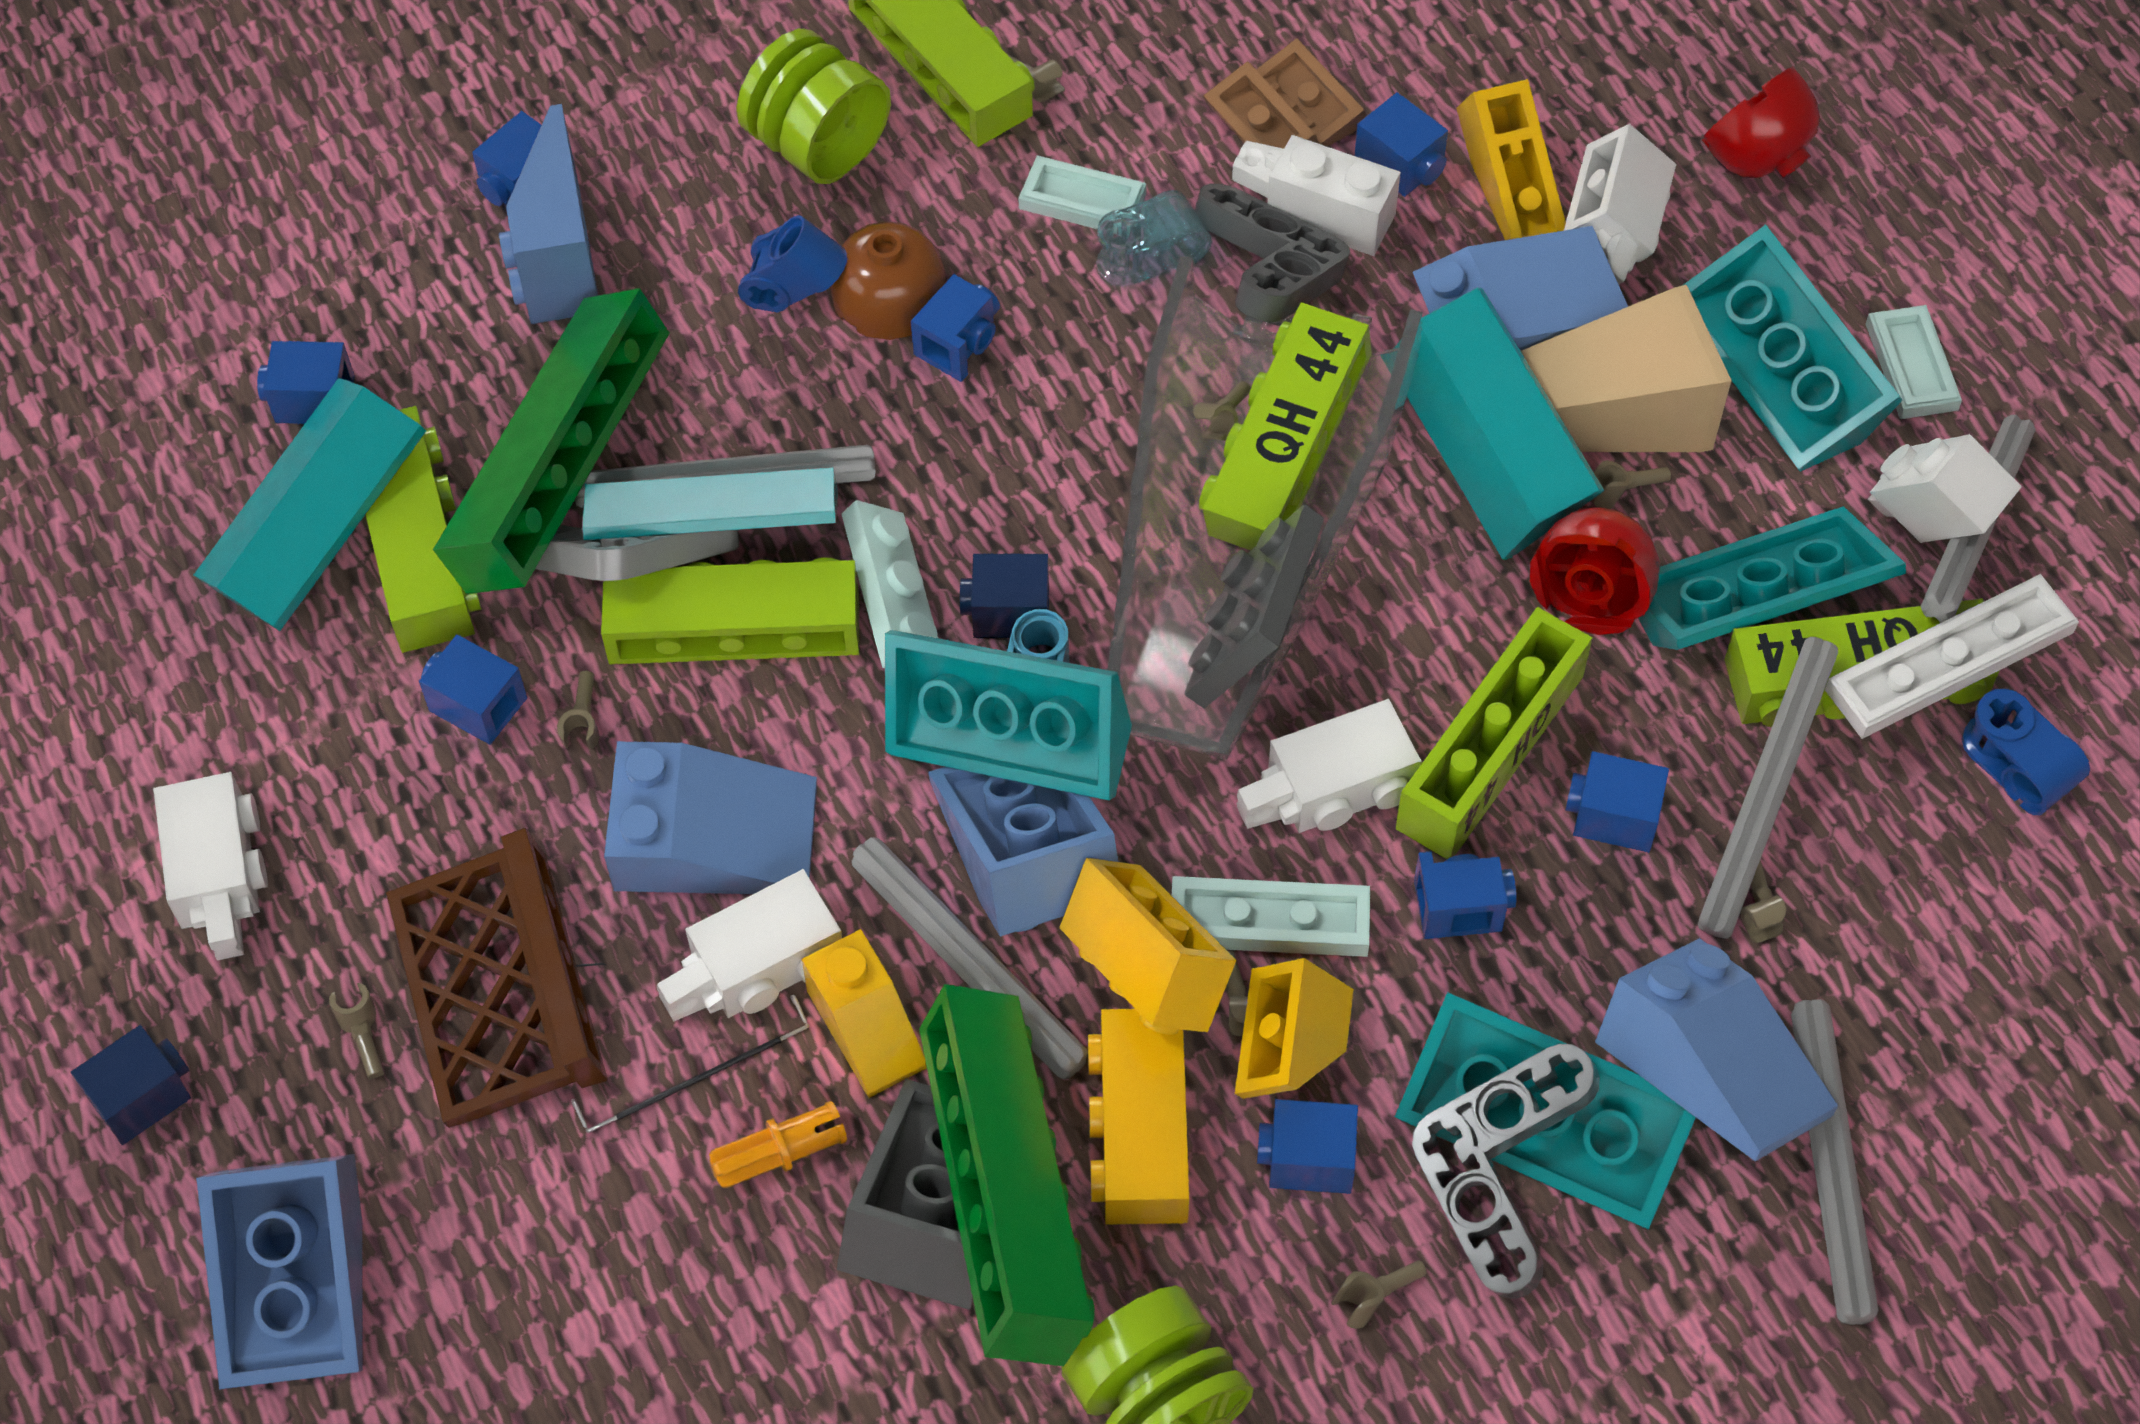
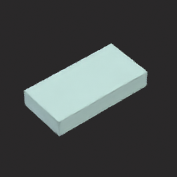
[1018,155,1146,237]
[1866,305,1962,419]

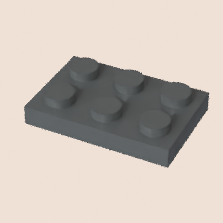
[1184,504,1324,709]

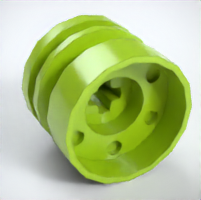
[736,28,891,184]
[1061,1285,1253,1424]

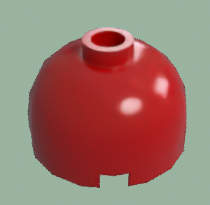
[1702,66,1820,178]
[1529,507,1660,635]

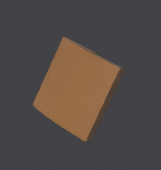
[1203,38,1366,149]

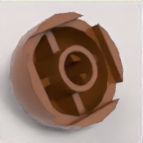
[830,221,947,340]

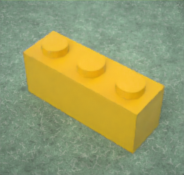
[1059,858,1237,1035]
[1088,1009,1189,1225]

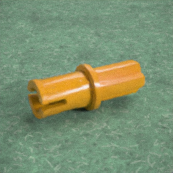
[709,1101,847,1188]

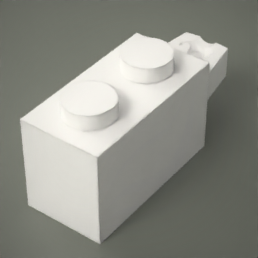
[1564,124,1676,284]
[1232,135,1401,256]
[1868,434,2022,543]
[1236,699,1421,833]
[153,772,268,960]
[657,869,842,1021]

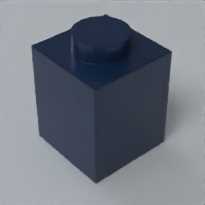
[960,554,1049,638]
[70,1024,191,1146]

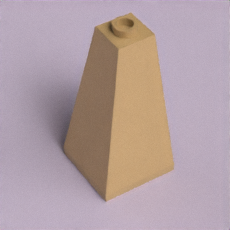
[1521,285,1732,452]

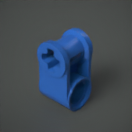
[738,215,847,312]
[1962,689,2090,816]

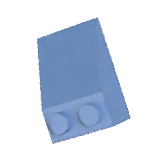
[499,104,598,324]
[1413,226,1628,351]
[604,741,817,894]
[928,767,1118,937]
[1595,938,1838,1161]
[196,1154,363,1389]

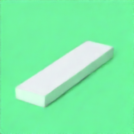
[1825,574,2079,739]

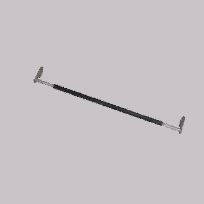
[571,995,810,1133]

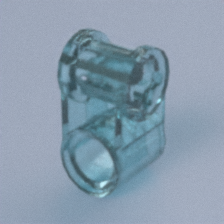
[1096,190,1212,287]

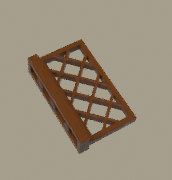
[386,828,608,1128]

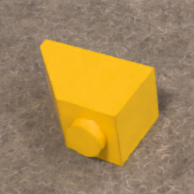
[801,929,927,1098]
[1235,958,1354,1099]

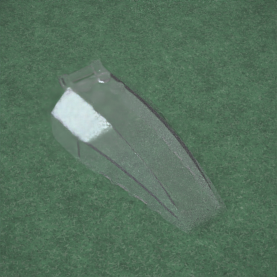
[1107,256,1423,760]

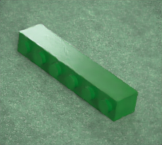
[433,288,670,594]
[919,984,1095,1366]

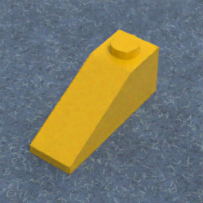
[1456,79,1566,240]

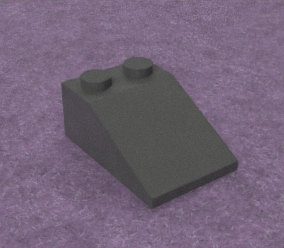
[836,1079,973,1310]

